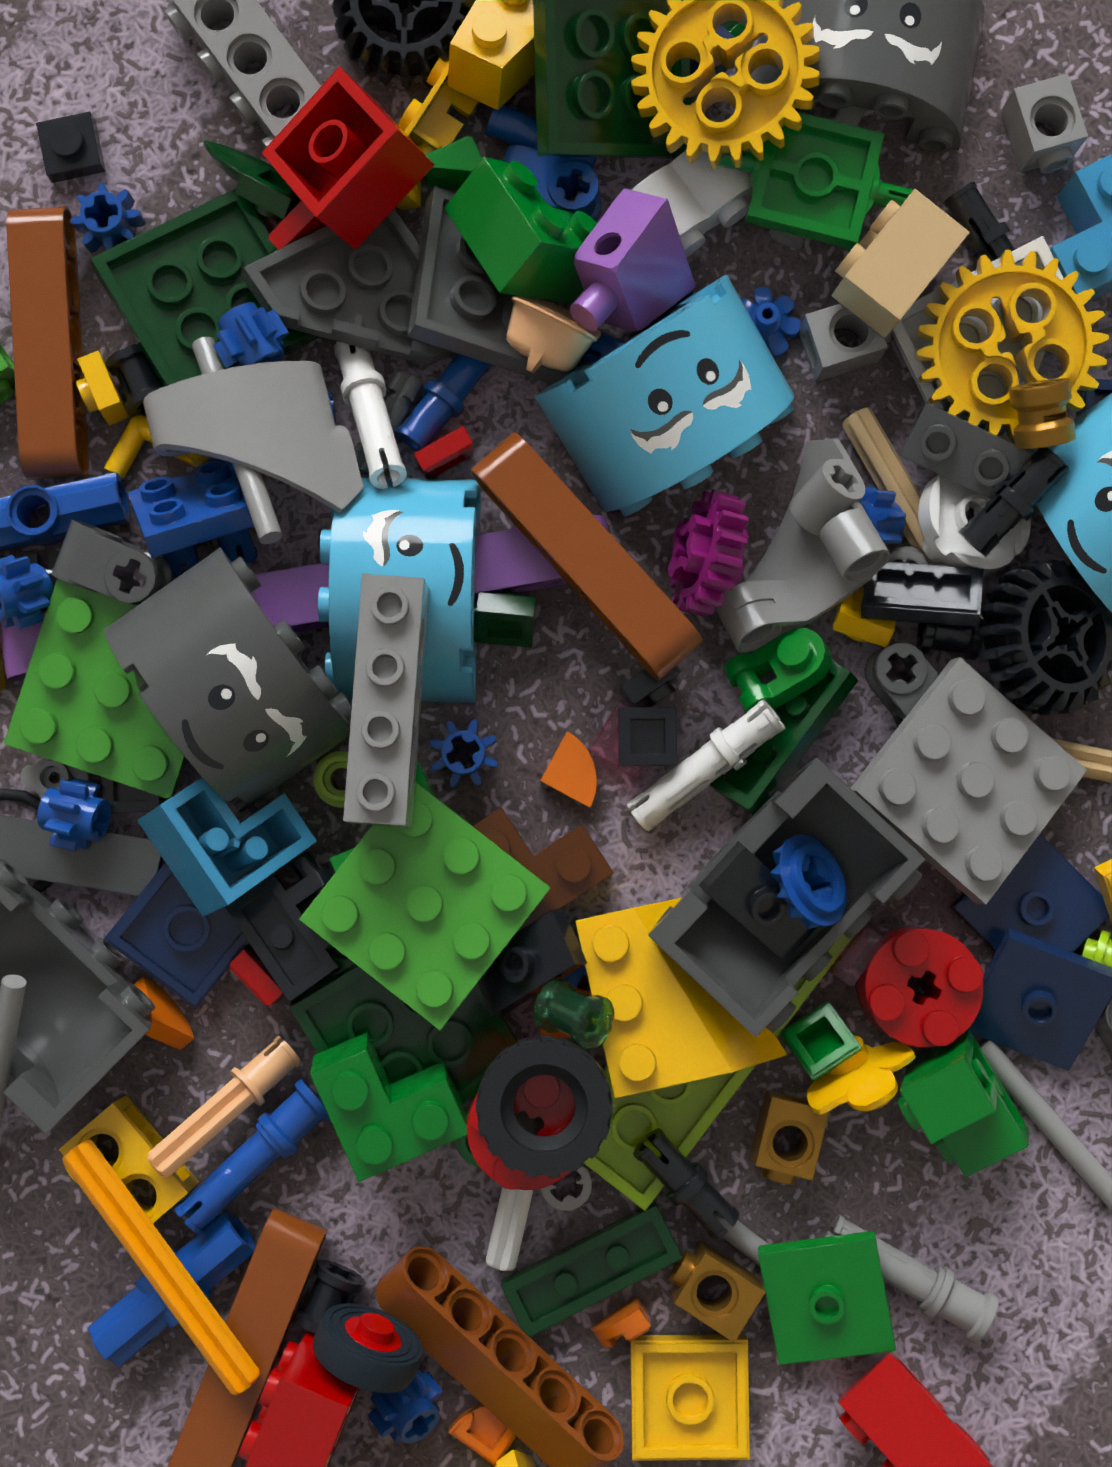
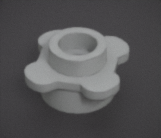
[20,757,90,799]

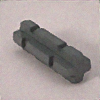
[354,370,424,476]

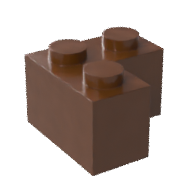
[473,808,614,934]

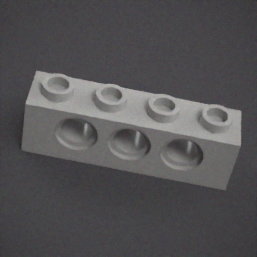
[164,0,321,148]
[343,574,430,827]

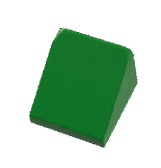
[424,136,482,190]
[780,1001,862,1082]

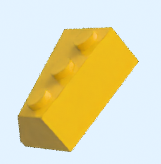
[575,897,787,1098]

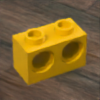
[59,1095,199,1223]

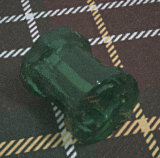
[534,979,614,1049]

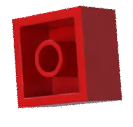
[262,66,435,250]

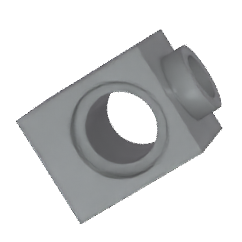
[1001,73,1088,174]
[799,303,891,383]

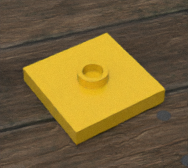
[630,1334,750,1461]

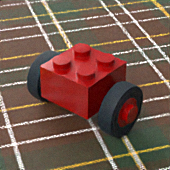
[238,1303,423,1467]

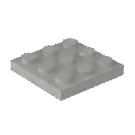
[851,657,1087,905]

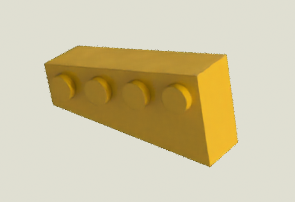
[448,0,535,110]

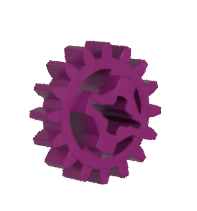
[667,489,749,616]

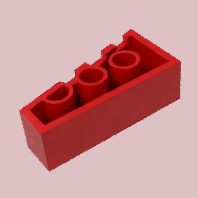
[838,1352,993,1467]

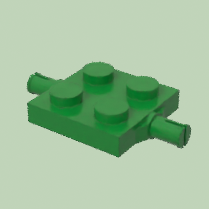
[718,111,912,249]

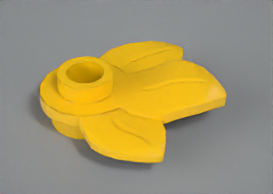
[807,1036,916,1115]

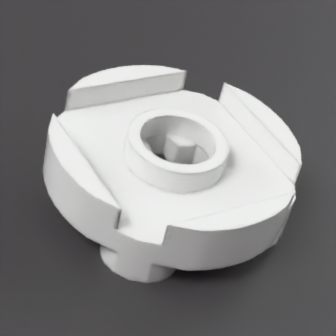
[918,474,1031,576]

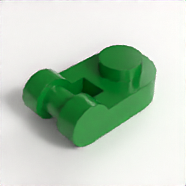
[723,628,832,714]

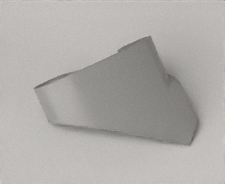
[143,361,364,513]
[715,439,891,653]

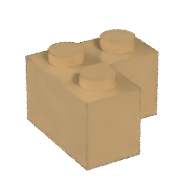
[831,189,970,338]

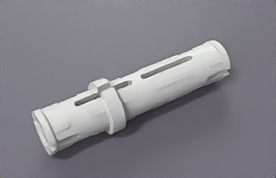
[334,341,407,489]
[627,699,786,832]

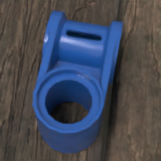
[503,145,602,221]

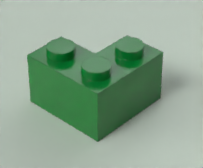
[444,157,597,304]
[898,1029,1029,1178]
[310,1032,468,1183]

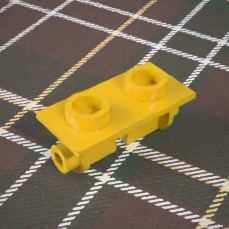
[398,58,479,155]

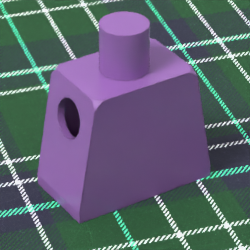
[570,188,696,332]

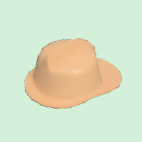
[506,296,601,373]

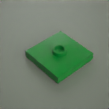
[758,1231,896,1365]

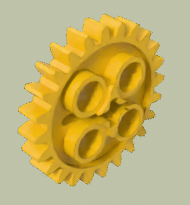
[631,0,820,169]
[914,250,1109,443]

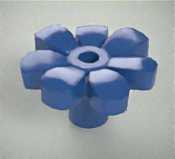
[740,287,801,358]

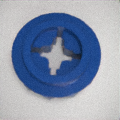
[770,834,847,929]

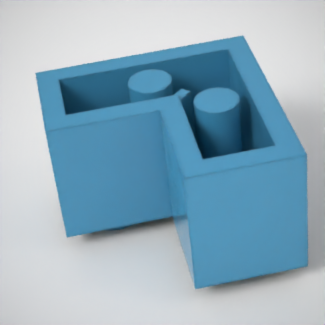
[1050,154,1112,305]
[137,777,317,917]

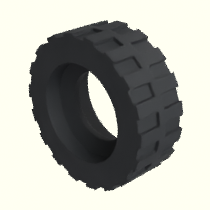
[476,1035,613,1178]

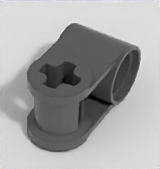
[51,520,174,604]
[864,643,939,726]

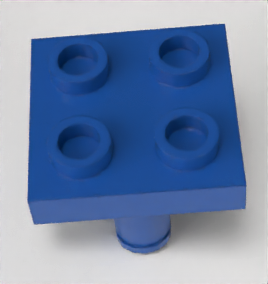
[127,460,258,579]

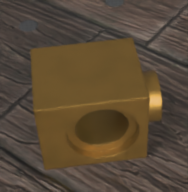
[749,1089,829,1185]
[669,1241,766,1343]

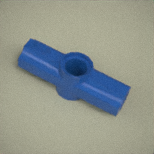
[0,473,131,551]
[87,1210,256,1367]

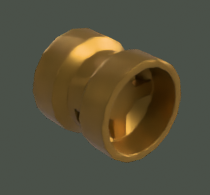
[1009,378,1076,449]

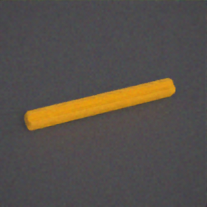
[62,1139,260,1396]

